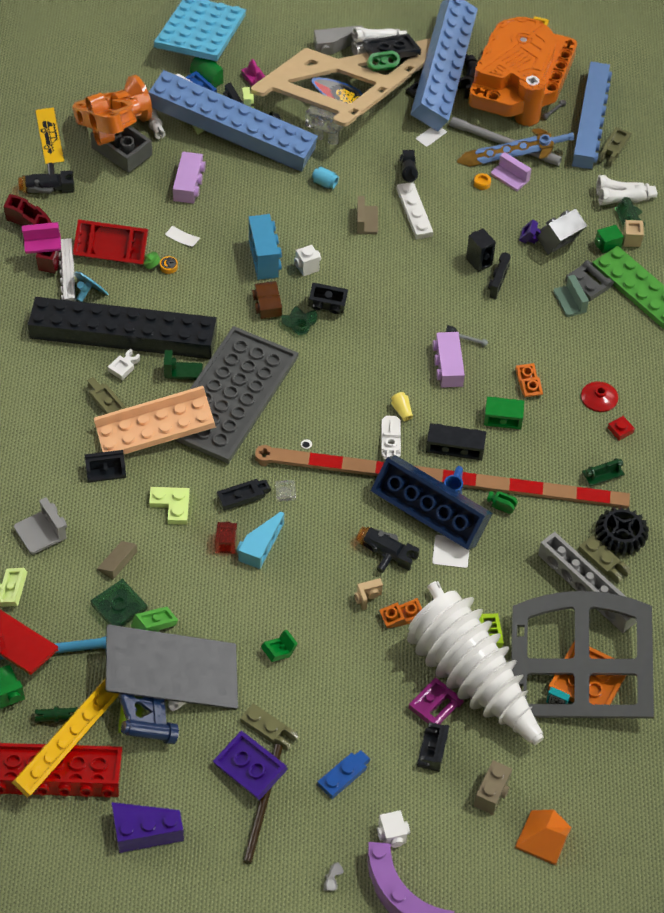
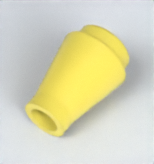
[391,392,413,421]

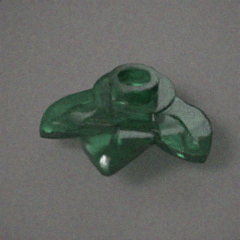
[281,306,317,335]

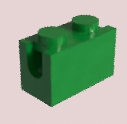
[484,396,524,430]

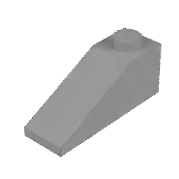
[314,25,363,55]

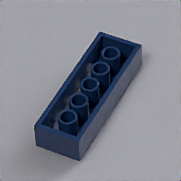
[370,455,493,550]

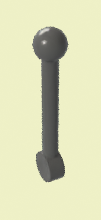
[542,100,566,120]

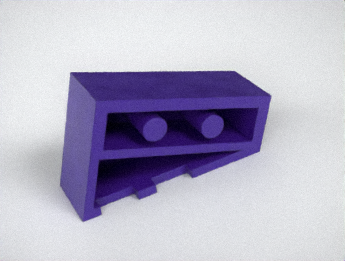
[111,802,184,853]

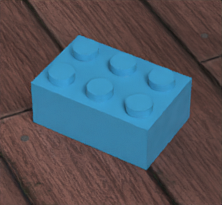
[249,214,282,280]

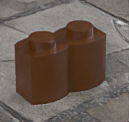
[252,281,282,319]

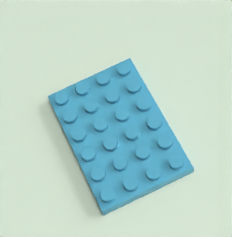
[154,0,246,61]

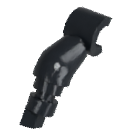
[457,54,478,99]
[400,150,418,182]

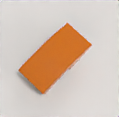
[515,363,543,397]
[379,598,422,628]

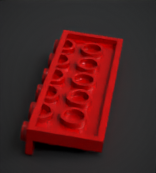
[0,743,123,798]

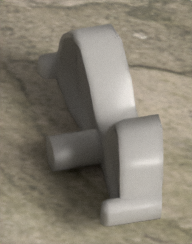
[323,862,344,891]

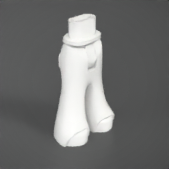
[352,27,407,55]
[596,175,657,206]

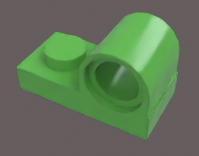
[131,607,178,632]

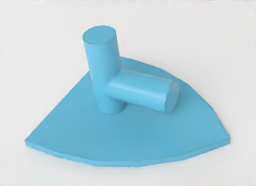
[74,271,108,302]

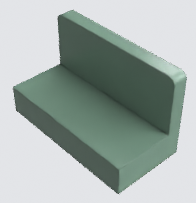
[553,275,589,317]

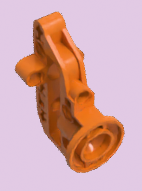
[72,75,152,146]

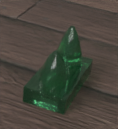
[616,197,646,227]

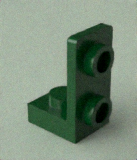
[164,350,203,380]

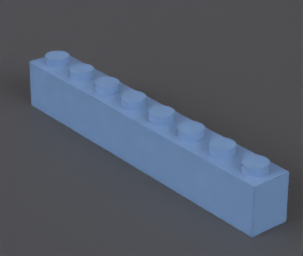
[572,62,612,169]

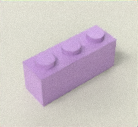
[173,152,206,204]
[433,332,465,388]

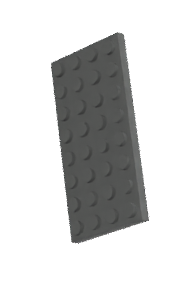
[174,326,299,464]

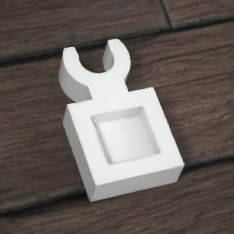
[108,349,140,380]

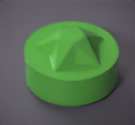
[143,252,161,269]

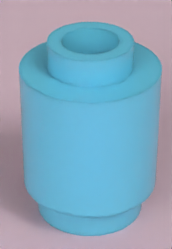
[312,166,339,189]

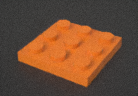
[548,640,627,705]

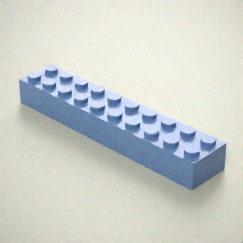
[410,0,478,131]
[149,70,318,172]

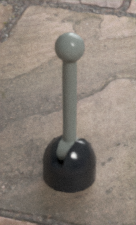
[446,325,488,346]

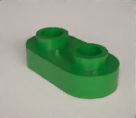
[367,51,400,71]

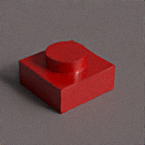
[608,416,635,441]

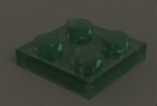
[90,579,148,627]

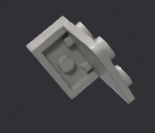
[14,497,67,554]

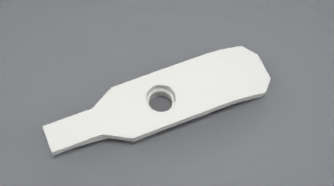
[381,416,401,460]

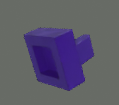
[519,220,541,244]

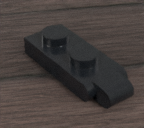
[217,479,271,511]

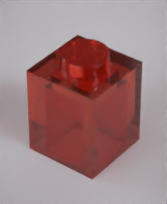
[215,521,237,554]

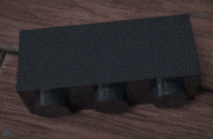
[426,423,487,461]

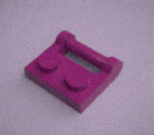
[408,677,464,724]

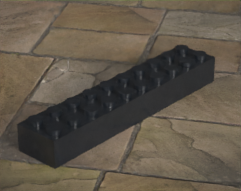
[28,297,217,359]

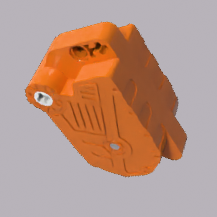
[469,17,577,127]

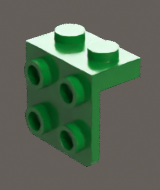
[0,665,25,709]

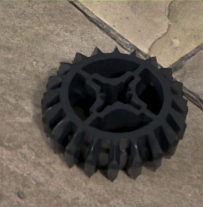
[595,506,649,556]

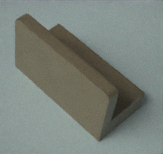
[357,196,378,234]

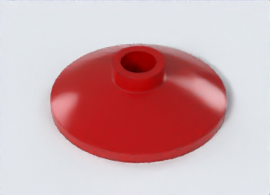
[581,381,618,412]

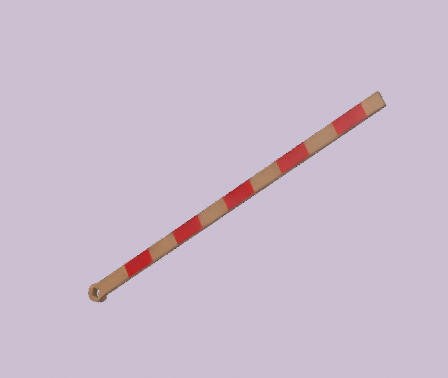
[255,445,630,508]

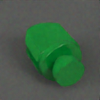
[487,491,518,514]

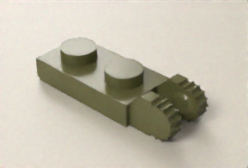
[598,127,631,167]
[578,535,631,583]
[240,703,299,750]

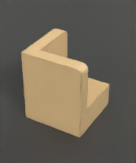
[622,220,644,247]

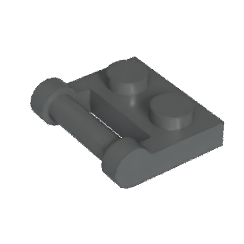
[565,260,614,301]

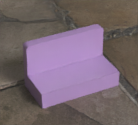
[491,152,531,191]

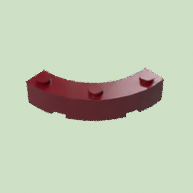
[3,194,59,274]

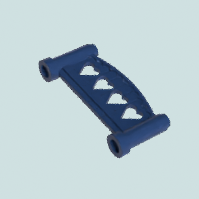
[118,693,179,745]

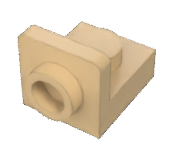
[354,578,383,610]

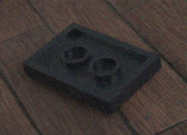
[363,34,421,62]

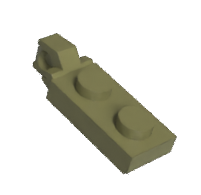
[87,377,126,414]

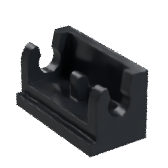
[84,450,126,483]
[417,723,450,772]

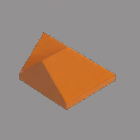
[515,809,571,865]

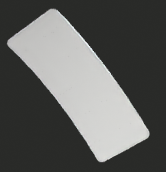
[165,226,200,247]

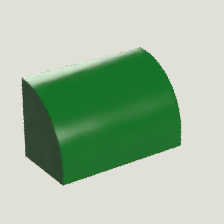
[190,57,223,88]

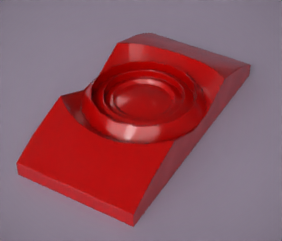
[73,219,149,265]

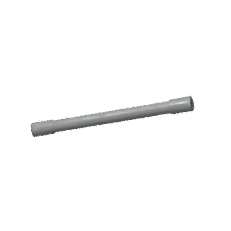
[450,116,562,166]

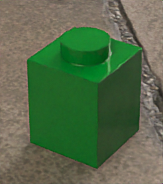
[594,225,624,254]

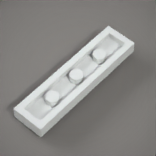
[397,182,433,240]

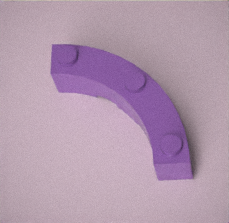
[367,842,454,913]

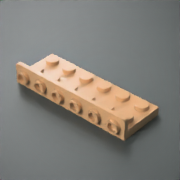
[94,386,216,454]

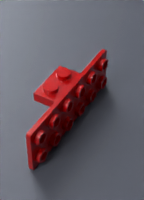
[0,610,59,674]

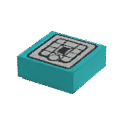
[546,687,570,704]

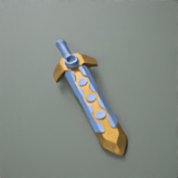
[457,128,574,167]

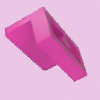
[22,222,61,254]

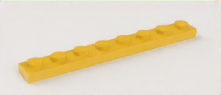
[12,678,119,797]

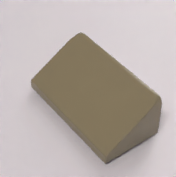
[97,541,137,579]

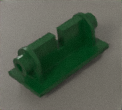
[582,458,625,486]

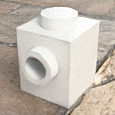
[294,245,321,276]
[377,810,410,848]

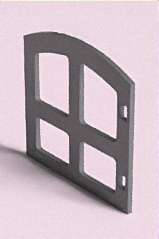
[512,591,654,719]

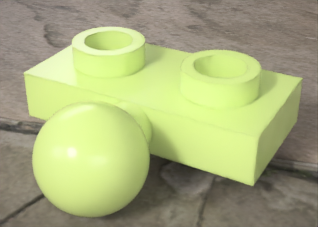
[0,568,27,607]

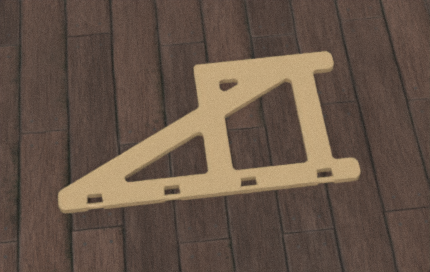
[251,38,431,127]

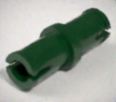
[35,706,78,723]

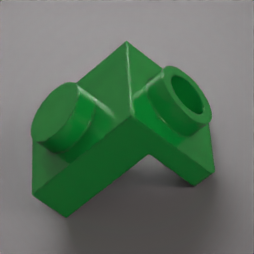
[261,630,297,662]

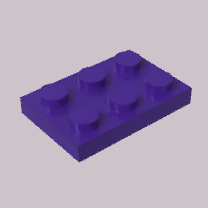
[213,730,288,800]

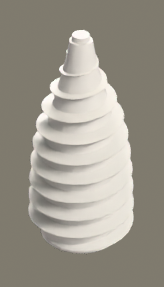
[407,591,544,745]

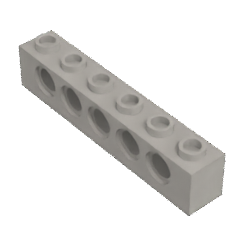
[538,532,637,633]

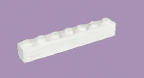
[59,238,76,301]

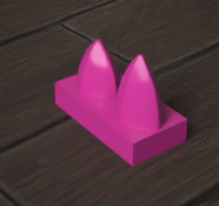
[241,59,265,87]

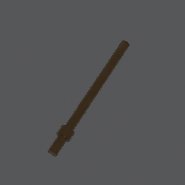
[243,744,283,864]

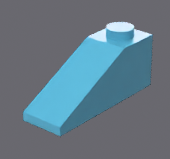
[236,512,284,569]

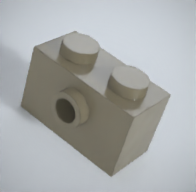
[474,760,512,815]

